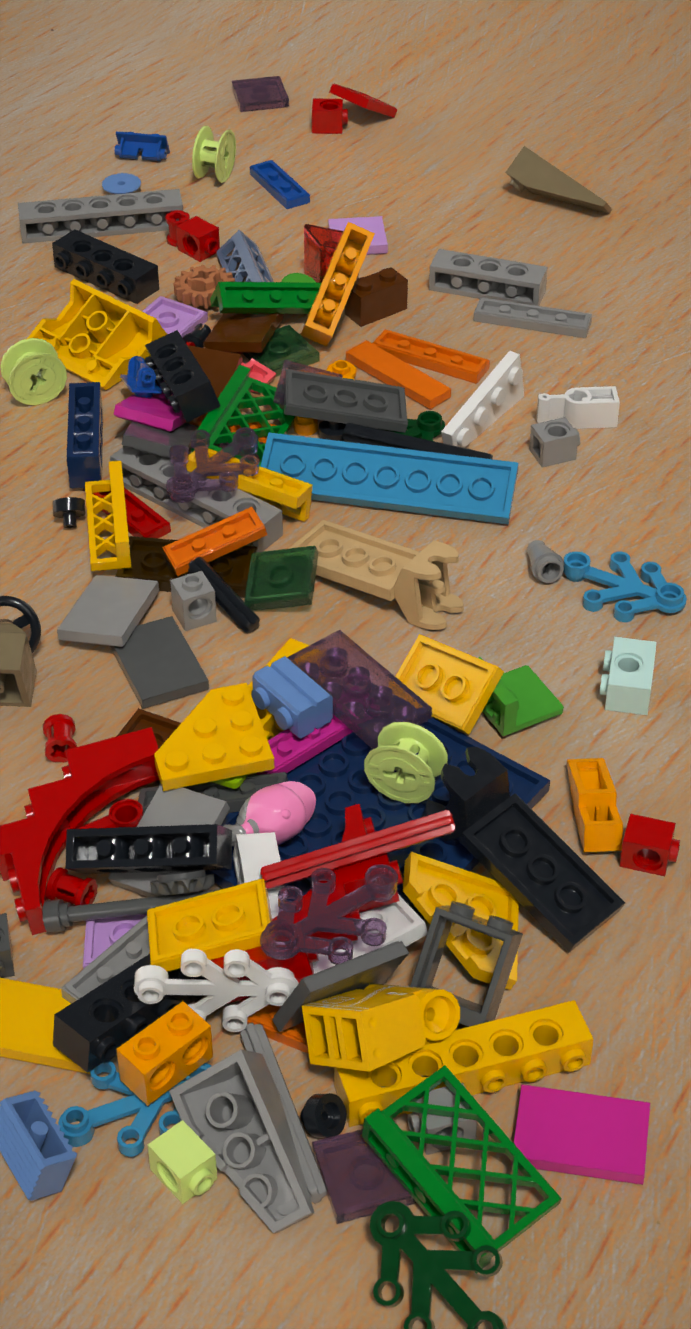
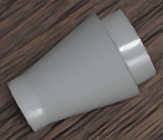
[527,540,564,583]

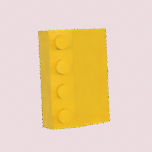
[27,278,167,390]

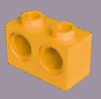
[116,1001,213,1106]

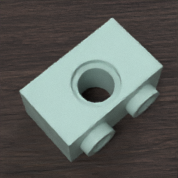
[599,637,657,715]

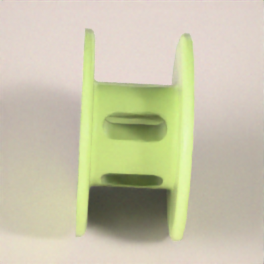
[192,126,236,183]
[0,338,67,406]
[364,722,448,803]

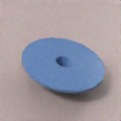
[102,173,141,194]

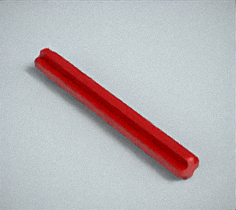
[261,810,455,890]

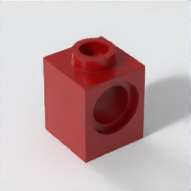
[312,98,348,134]
[176,216,220,262]
[619,814,681,877]

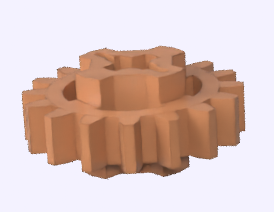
[173,265,235,309]

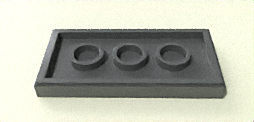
[284,369,408,433]

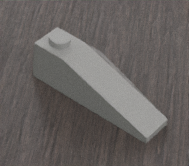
[169,1050,314,1233]

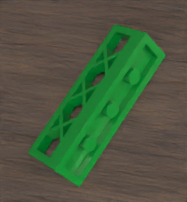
[210,282,321,314]

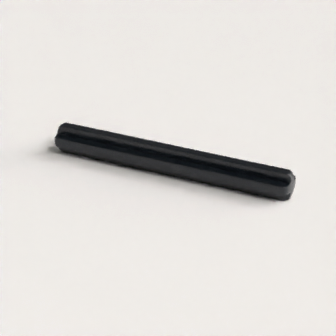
[343,423,493,459]

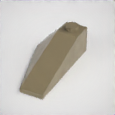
[505,146,612,214]

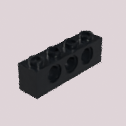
[52,229,159,304]
[144,330,220,422]
[65,824,232,874]
[53,954,208,1073]

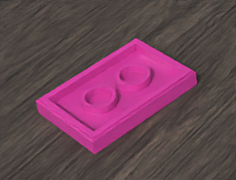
[114,391,186,432]
[511,1084,650,1185]

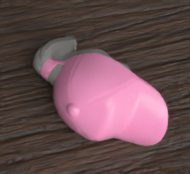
[223,781,316,846]

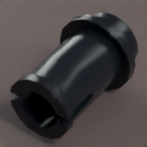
[183,323,211,348]

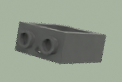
[410,901,523,1027]

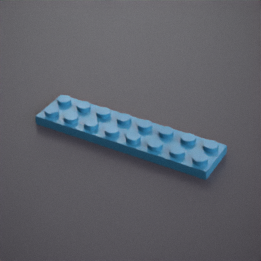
[261,432,518,525]

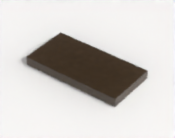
[115,536,258,598]

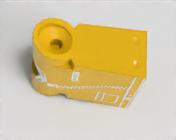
[302,984,460,1072]

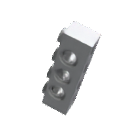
[429,249,548,306]

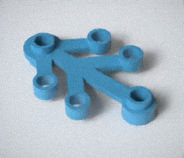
[563,552,687,622]
[58,1061,212,1157]

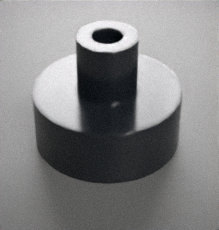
[319,420,347,442]
[52,497,86,528]
[301,1093,346,1138]

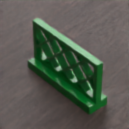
[191,365,296,466]
[362,1065,562,1274]

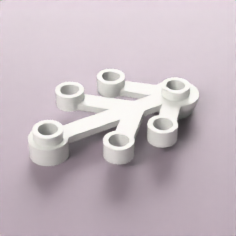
[134,949,299,1032]

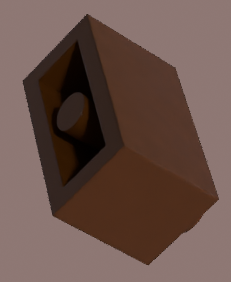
[345,267,408,327]

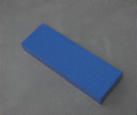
[250,160,310,209]

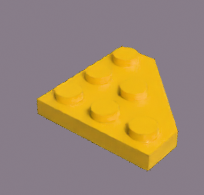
[154,683,275,791]
[403,852,519,990]

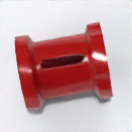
[165,210,190,247]
[43,714,77,762]
[46,867,98,906]

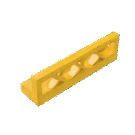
[184,446,313,522]
[85,461,131,571]

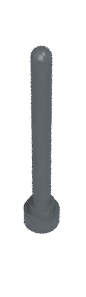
[43,889,221,933]

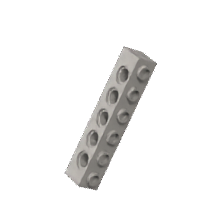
[18,189,183,244]
[110,447,283,555]

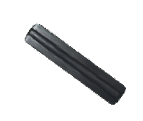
[188,557,260,633]

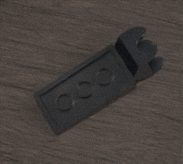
[424,747,625,953]

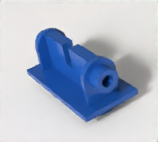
[114,131,170,162]
[120,356,162,398]

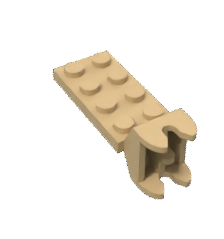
[283,520,464,630]

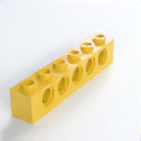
[334,1000,594,1127]

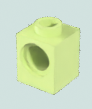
[147,1120,217,1204]

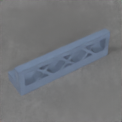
[216,230,274,282]

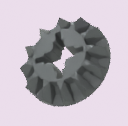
[150,869,214,896]

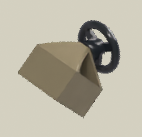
[0,596,41,707]

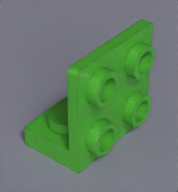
[478,657,564,736]

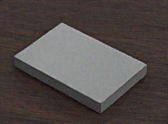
[57,575,159,647]
[108,784,230,897]

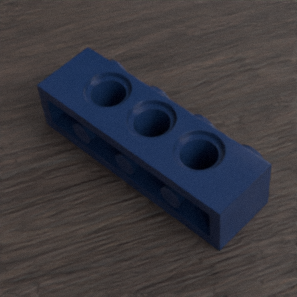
[67,382,103,489]

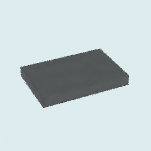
[122,421,198,461]
[110,616,209,709]
[272,941,409,1032]

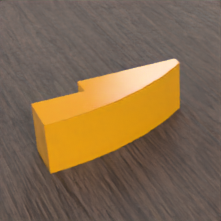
[567,758,623,852]

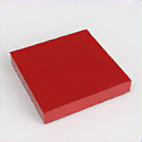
[329,83,398,118]

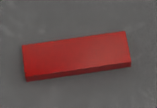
[92,479,171,539]

